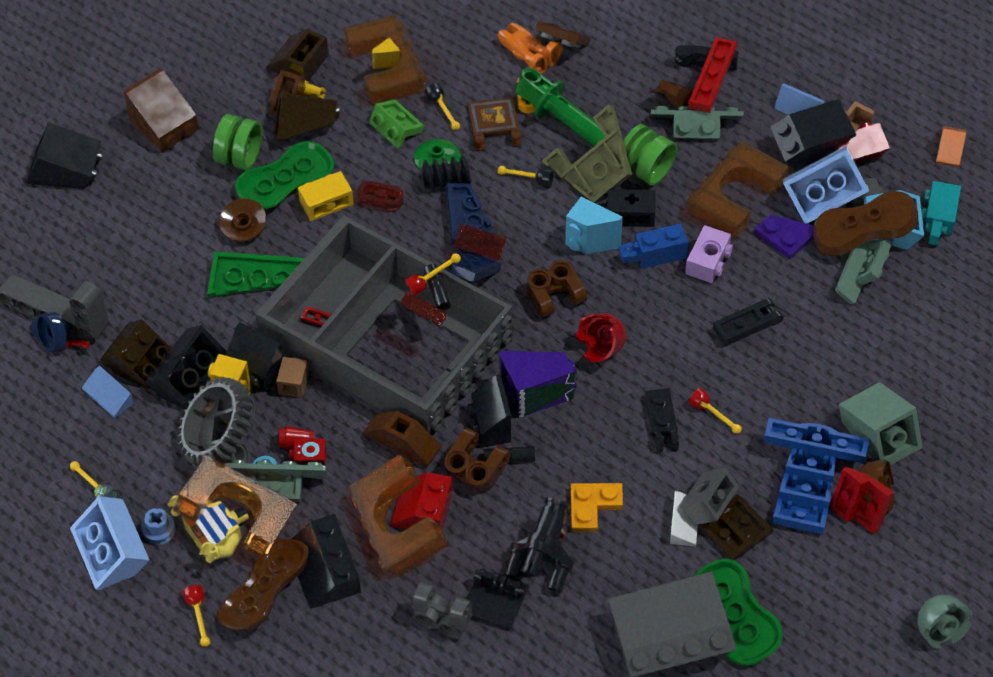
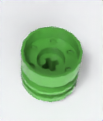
[623,124,678,186]

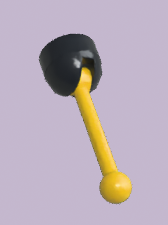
[424,83,460,130]
[497,166,554,188]

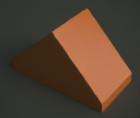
[936,126,966,167]

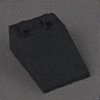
[770,99,857,171]

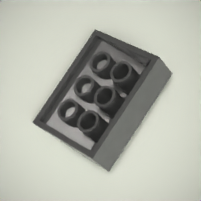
[608,572,736,677]

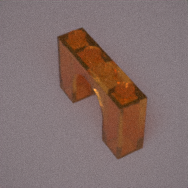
[344,14,427,106]
[687,141,789,240]
[349,454,449,577]
[173,455,297,560]

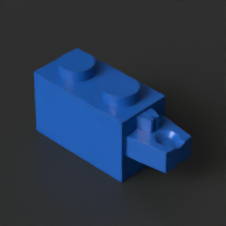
[619,223,688,269]

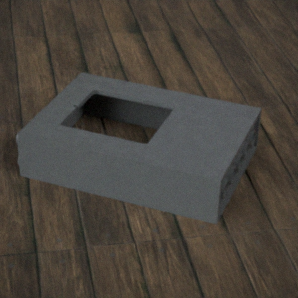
[255,215,513,434]

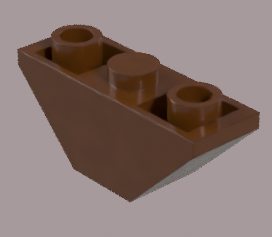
[363,411,441,467]

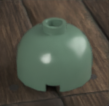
[917,594,973,649]

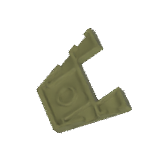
[542,104,632,203]

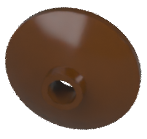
[219,198,266,242]

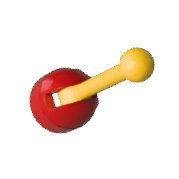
[405,253,461,296]
[688,387,742,434]
[182,585,210,647]

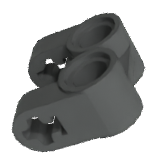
[413,582,473,639]

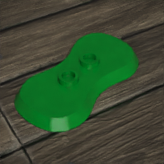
[235,141,334,211]
[694,558,783,665]

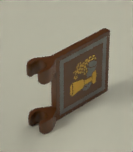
[467,97,522,151]

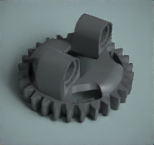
[177,377,255,469]

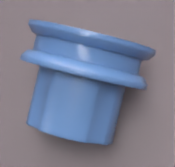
[141,508,176,545]

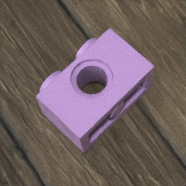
[685,225,733,283]

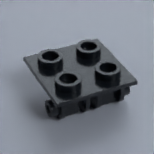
[467,568,529,630]

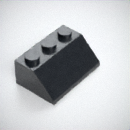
[145,325,227,410]
[292,514,361,609]

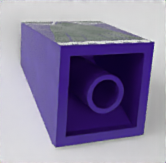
[499,351,577,418]

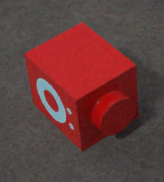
[289,438,327,466]

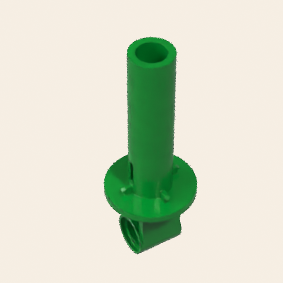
[515,68,605,146]

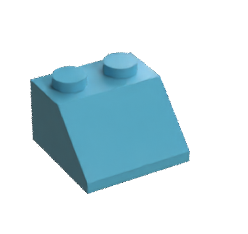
[565,197,622,254]

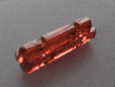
[401,292,446,325]

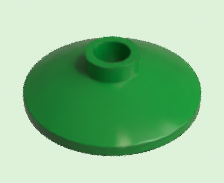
[414,139,460,171]

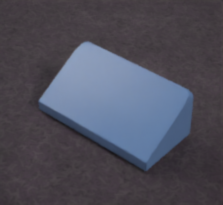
[775,83,824,115]
[82,366,134,419]

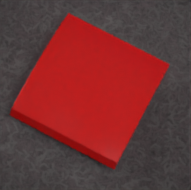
[829,467,894,534]

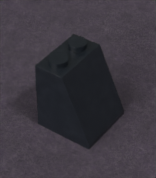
[26,122,103,189]

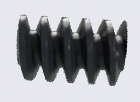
[421,156,471,190]

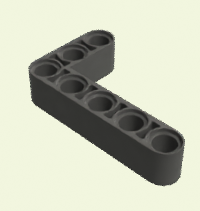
[0,275,109,343]

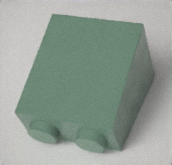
[839,382,922,465]

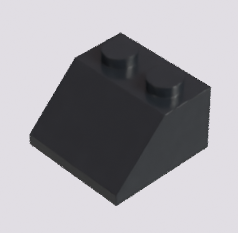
[225,322,282,392]
[467,374,511,448]

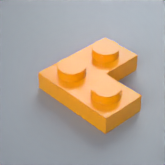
[571,483,623,532]

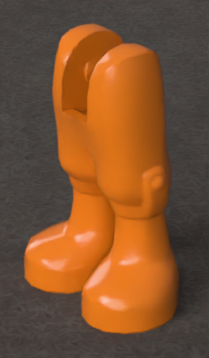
[497,22,563,75]

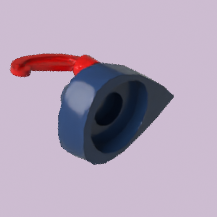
[30,312,90,352]

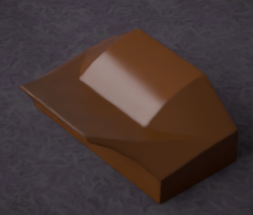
[268,70,305,116]
[649,79,693,107]

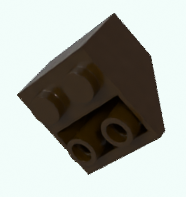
[267,29,329,81]
[100,319,171,389]

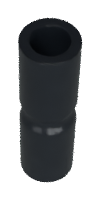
[423,264,451,312]
[484,446,535,462]

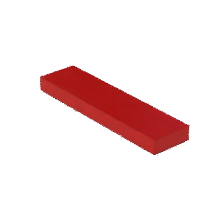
[688,37,738,113]

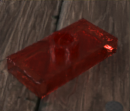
[453,223,507,260]

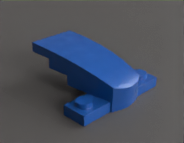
[764,418,870,535]

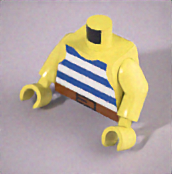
[168,495,249,563]

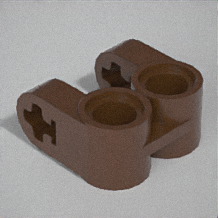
[527,260,587,318]
[444,427,511,492]

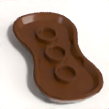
[813,191,918,256]
[218,539,308,631]

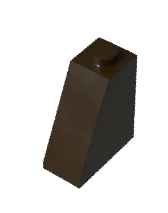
[274,93,340,140]

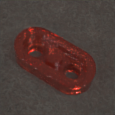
[358,181,404,210]

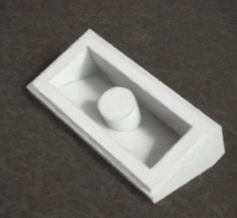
[670,491,698,547]

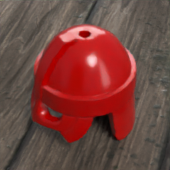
[575,313,626,362]

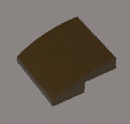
[698,494,774,560]

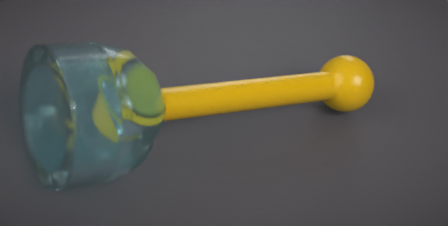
[70,461,117,499]

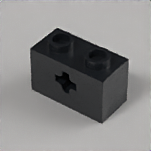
[608,189,656,227]

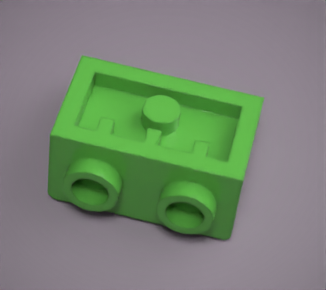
[369,100,424,148]

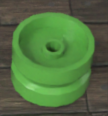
[213,114,262,170]

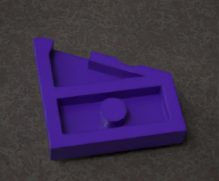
[754,215,814,259]

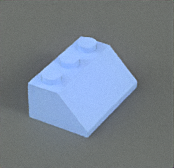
[783,146,869,224]
[70,496,149,590]

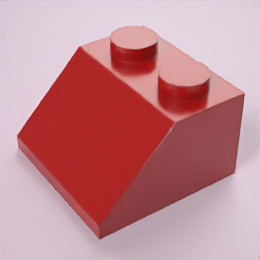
[391,472,453,536]

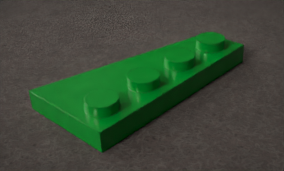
[207,251,305,298]

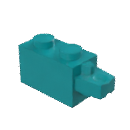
[922,181,961,246]

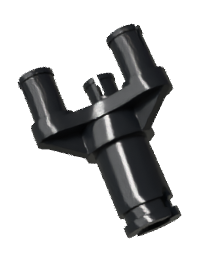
[503,497,574,593]

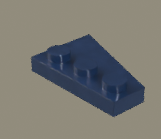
[446,183,500,246]
[451,246,502,283]

